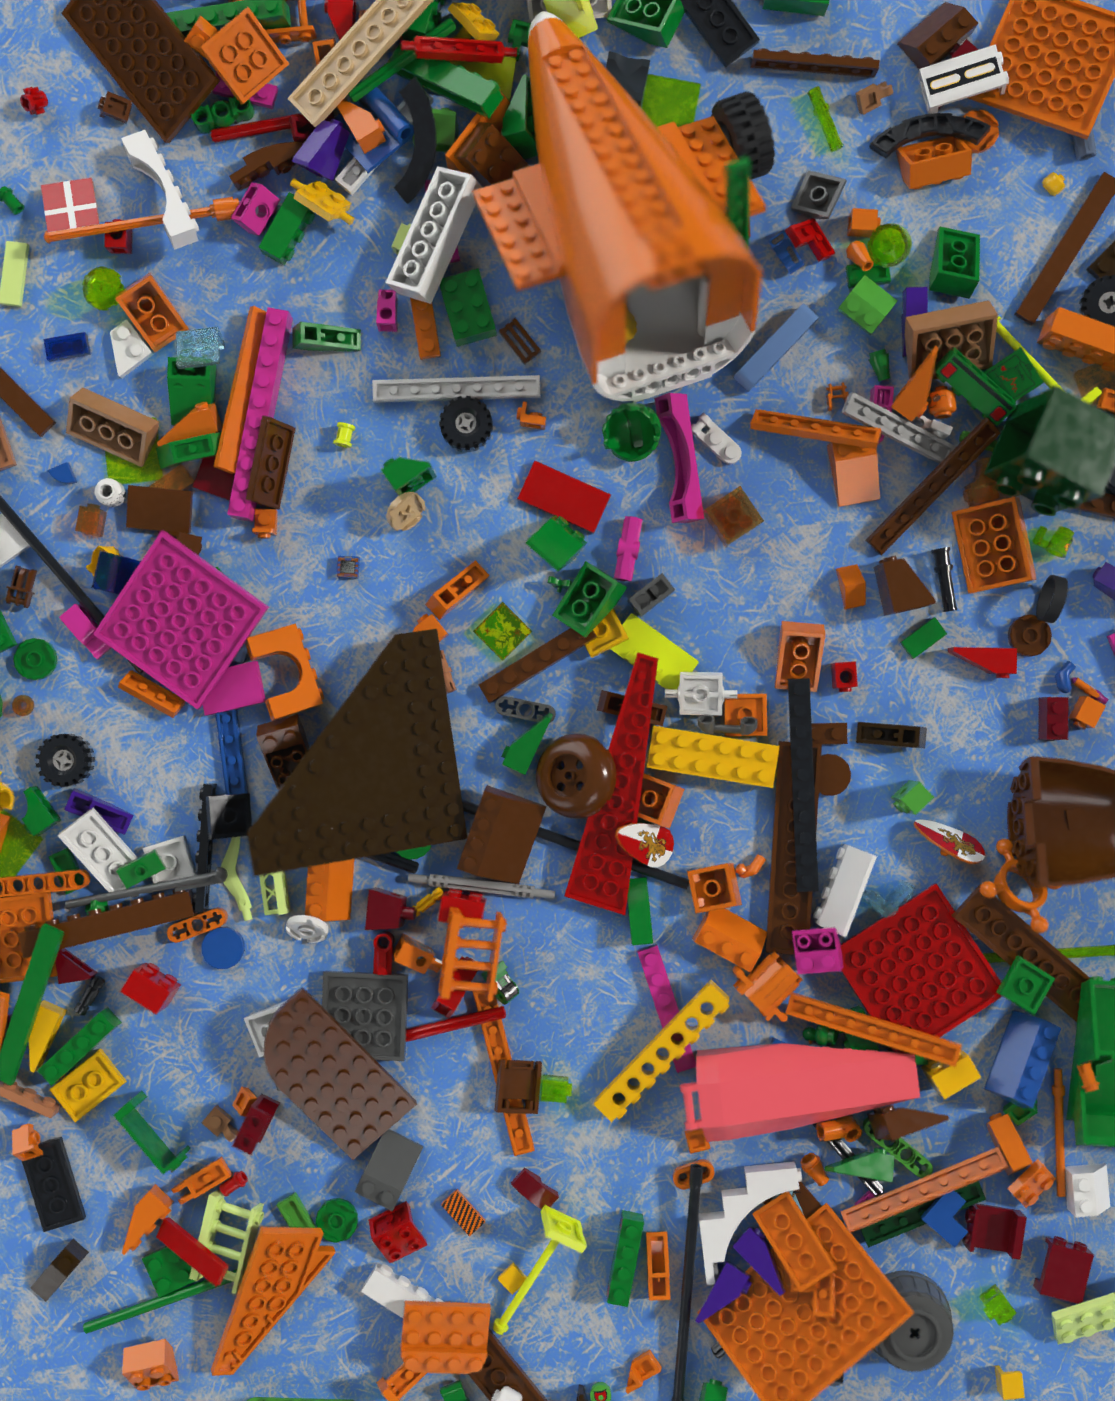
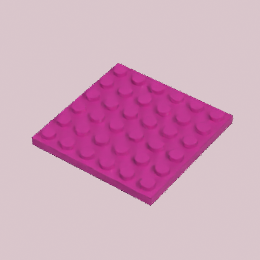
[93,531,269,710]

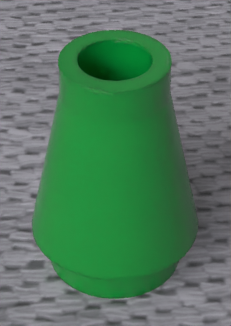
[868,349,891,382]

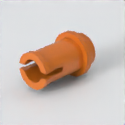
[1077,1063,1100,1092]

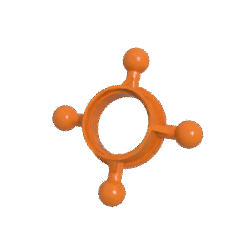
[980,839,1061,933]

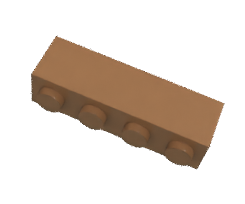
[66,388,159,467]

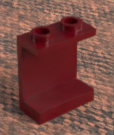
[232,1093,280,1155]
[962,1203,1027,1260]

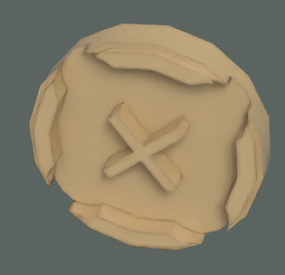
[386,492,426,531]

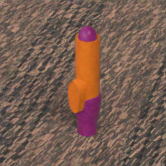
[1071,677,1109,705]

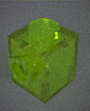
[541,1074,572,1103]
[978,1284,1017,1326]

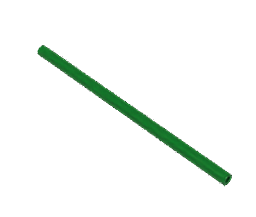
[83,1269,237,1334]

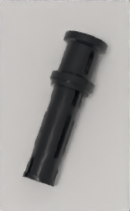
[931,547,957,612]

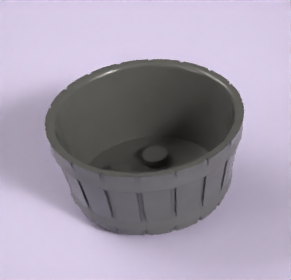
[873,1270,954,1372]

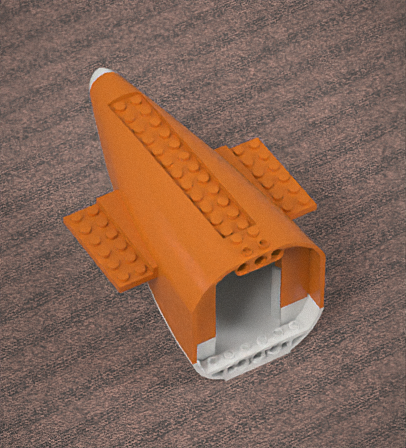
[472,12,766,403]

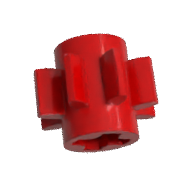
[20,87,48,115]

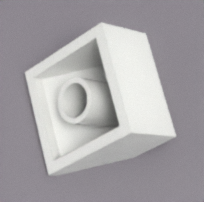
[1065,1163,1110,1217]

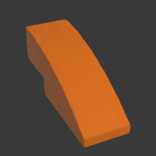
[646,1232,671,1301]

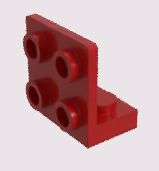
[369,1201,427,1263]

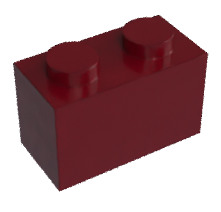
[1038,697,1068,740]

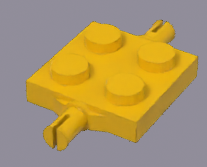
[290,178,355,225]

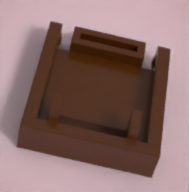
[494,1059,542,1114]

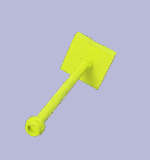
[996,316,1103,404]
[493,1205,587,1335]

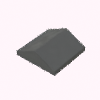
[791,170,847,220]

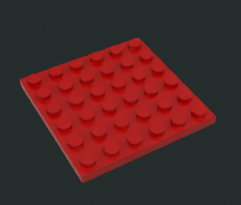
[841,883,1002,1053]

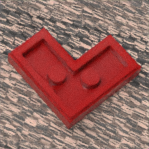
[785,218,835,262]

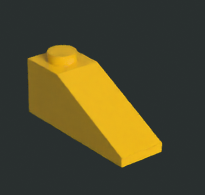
[29,1000,67,1073]

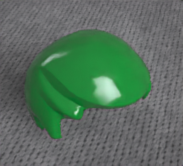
[602,403,661,462]

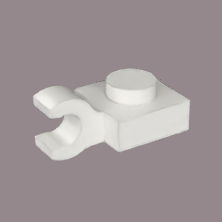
[916,415,953,439]

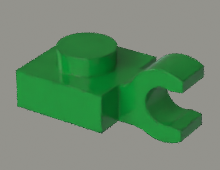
[508,19,531,62]

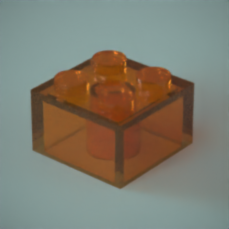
[703,486,764,547]

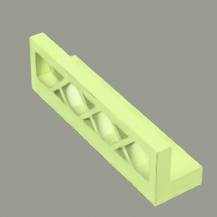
[259,871,291,915]

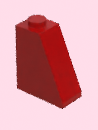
[431,957,478,1019]

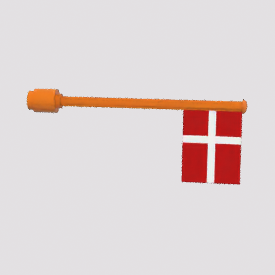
[41,177,239,244]

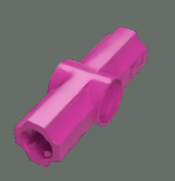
[614,516,643,582]

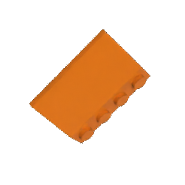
[952,497,1037,594]

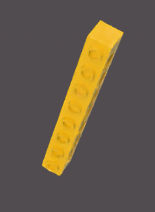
[593,979,730,1122]

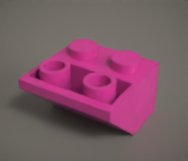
[792,927,843,974]

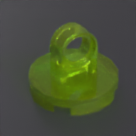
[82,266,124,311]

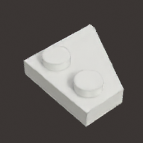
[110,319,154,378]

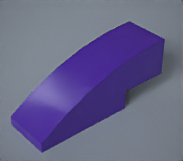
[901,287,928,357]
[64,788,134,835]

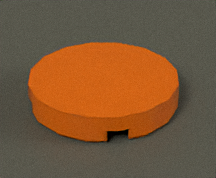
[962,110,999,153]

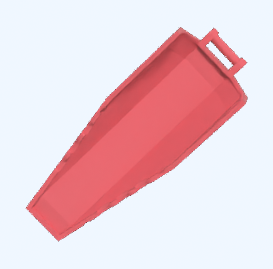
[680,1043,920,1142]

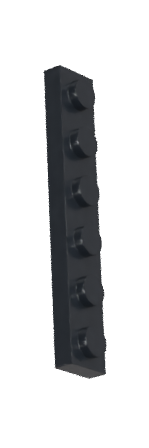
[192,783,217,912]

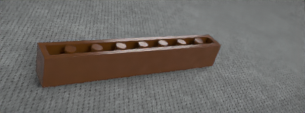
[18,889,198,959]

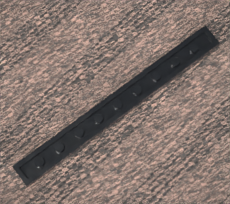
[787,678,819,892]

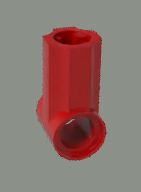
[373,931,395,975]

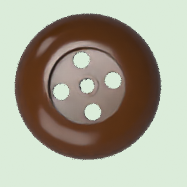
[536,733,616,819]

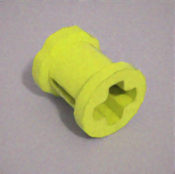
[333,422,355,448]

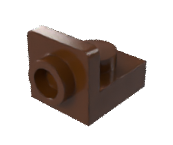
[97,91,133,123]

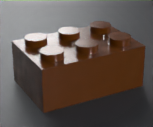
[454,122,530,187]

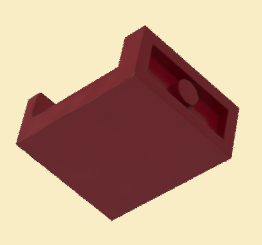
[1033,1236,1094,1304]

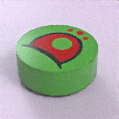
[590,1382,611,1401]

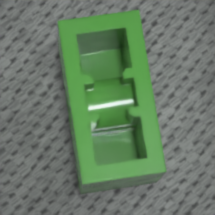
[891,780,934,815]

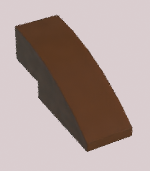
[597,690,667,727]

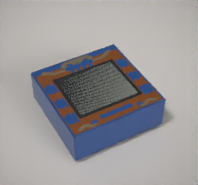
[337,556,360,578]

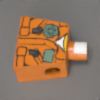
[393,933,442,974]

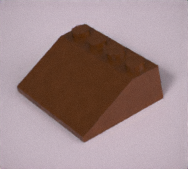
[457,785,547,884]

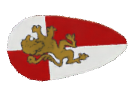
[913,820,985,864]
[615,823,674,868]

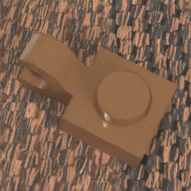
[855,81,893,115]
[202,1105,239,1143]

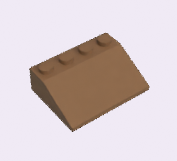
[905,300,998,380]

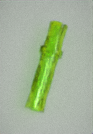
[807,86,843,152]

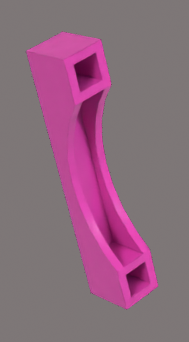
[654,393,704,523]

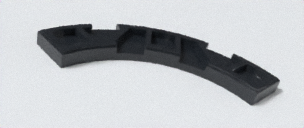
[394,77,437,205]
[870,113,991,159]

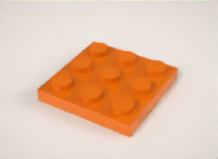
[199,7,289,104]

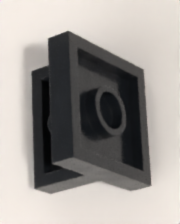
[206,793,252,840]

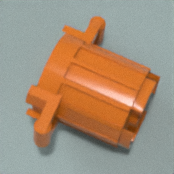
[732,951,803,1022]

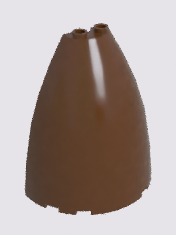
[1007,756,1115,887]

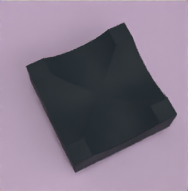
[606,51,650,107]

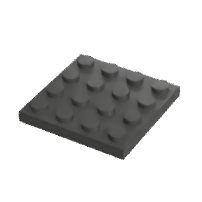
[322,971,409,1061]

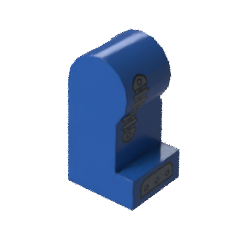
[768,230,805,275]

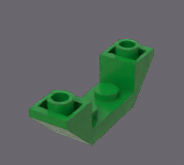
[156,432,221,469]

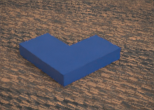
[921,1191,968,1248]

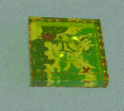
[473,602,532,661]

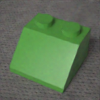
[838,275,898,335]

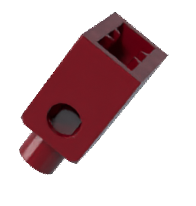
[365,887,417,930]

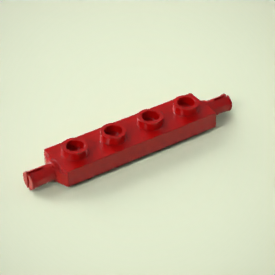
[401,36,517,63]

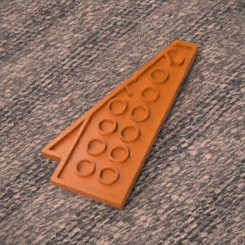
[211,1227,336,1376]

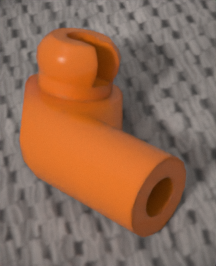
[735,854,766,878]

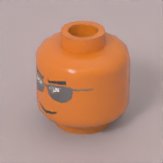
[928,386,957,419]

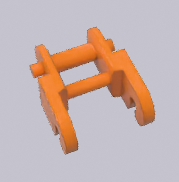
[826,382,849,411]

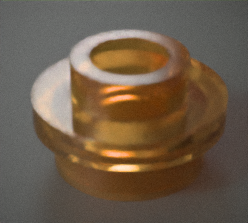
[12,695,34,716]

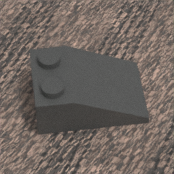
[354,1129,423,1211]

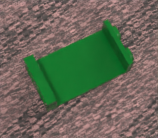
[113,1091,190,1175]

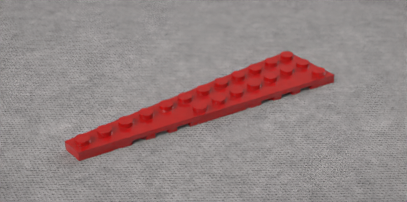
[564,652,658,915]

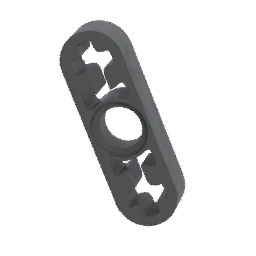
[495,696,556,723]

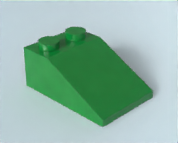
[606,0,685,48]
[501,74,538,160]
[929,226,980,299]
[525,515,587,571]
[552,561,627,637]

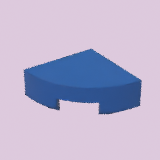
[48,462,77,484]

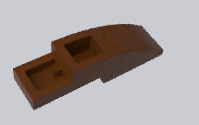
[229,141,304,191]

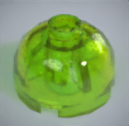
[867,223,912,268]

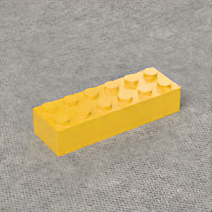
[645,726,780,788]

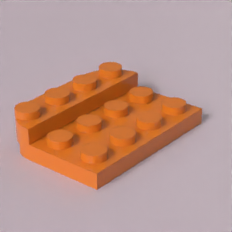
[401,1301,491,1374]

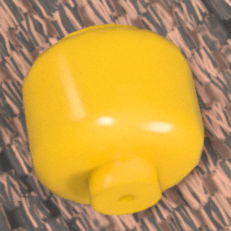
[1042,172,1065,196]

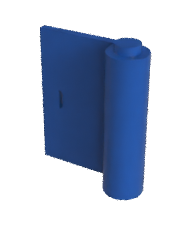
[330,79,414,173]

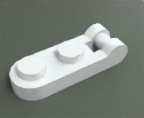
[691,413,742,465]

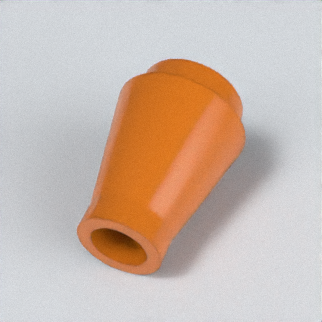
[846,241,874,271]
[800,1153,829,1186]

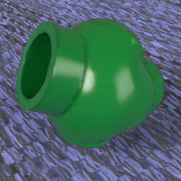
[802,1024,839,1046]

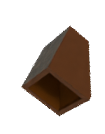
[873,556,936,616]

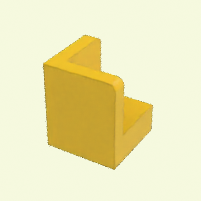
[995,1365,1025,1400]

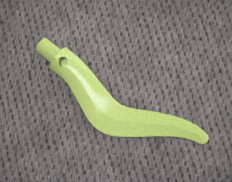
[221,837,253,921]

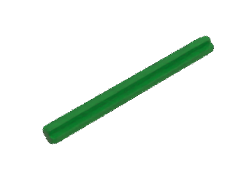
[348,18,456,102]

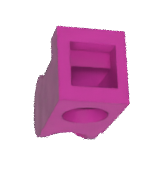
[376,289,398,332]

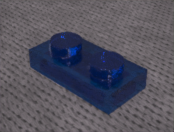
[43,332,91,362]

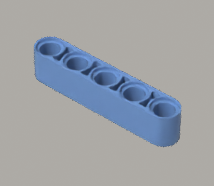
[733,303,819,392]

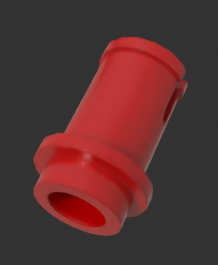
[219,1171,248,1197]

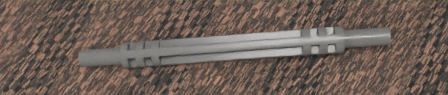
[408,873,555,899]

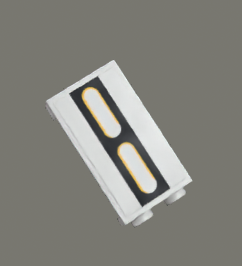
[918,44,1009,114]

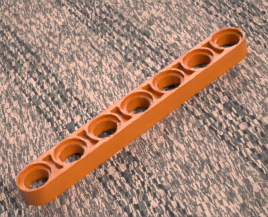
[0,869,91,897]

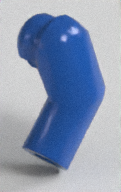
[1055,661,1076,693]

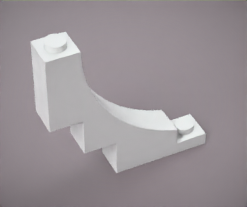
[699,1161,802,1285]

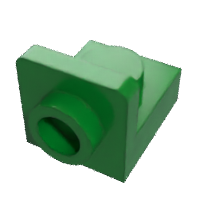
[1003,1099,1038,1126]

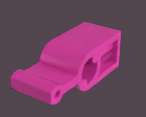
[870,385,894,444]
[59,604,111,659]

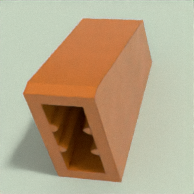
[986,1113,1033,1176]

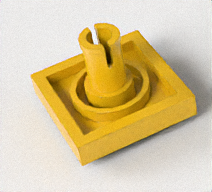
[447,2,500,41]

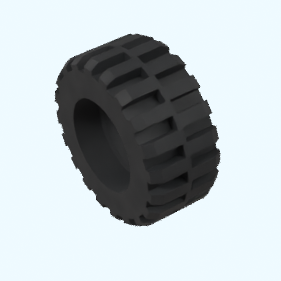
[711,91,775,180]

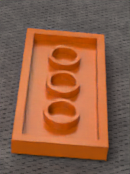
[752,1191,837,1293]

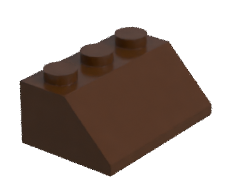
[897,2,978,69]

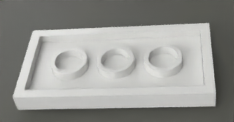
[58,808,138,892]

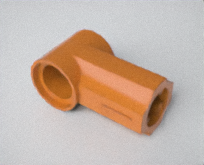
[816,1114,862,1142]

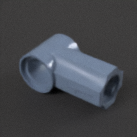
[1070,123,1097,161]

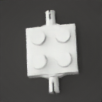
[665,672,737,715]

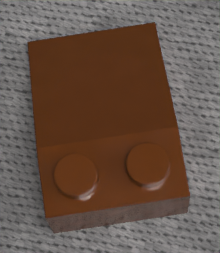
[867,1105,949,1141]

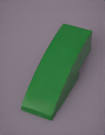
[627,877,653,946]

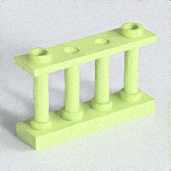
[189,1189,264,1294]

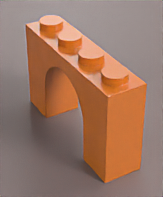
[245,623,324,721]

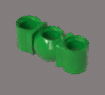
[191,96,255,134]

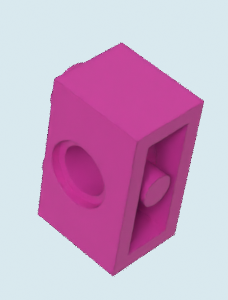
[231,182,280,236]

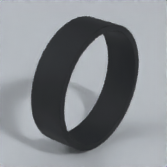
[1036,575,1068,623]

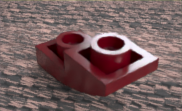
[511,1167,559,1210]

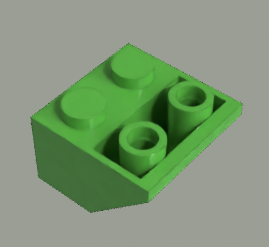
[412,107,459,153]

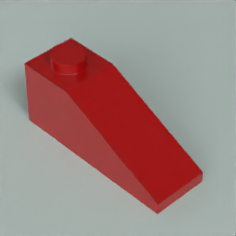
[324,0,357,41]
[948,647,1017,678]

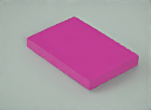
[203,661,266,716]

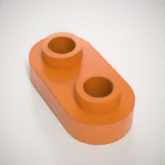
[672,1159,715,1190]

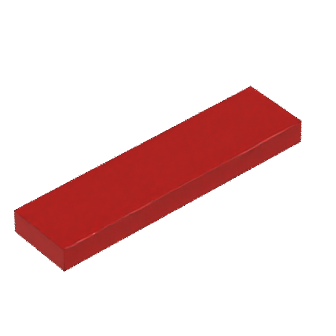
[156,1217,229,1286]

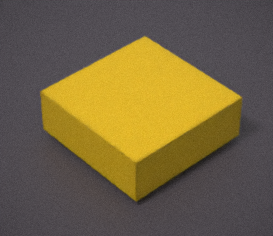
[498,1262,527,1295]

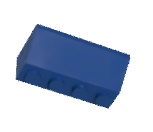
[984,1010,1061,1108]

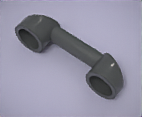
[698,715,758,736]

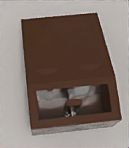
[256,714,310,790]

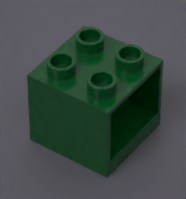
[983,385,1115,516]

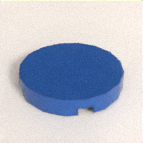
[201,927,245,969]

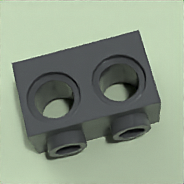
[628,573,675,618]

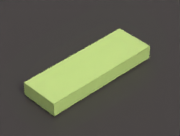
[0,241,30,307]

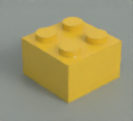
[921,1049,982,1100]

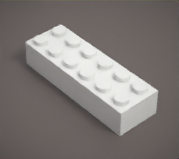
[385,166,483,304]

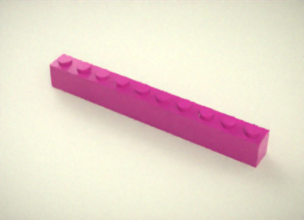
[227,307,293,522]

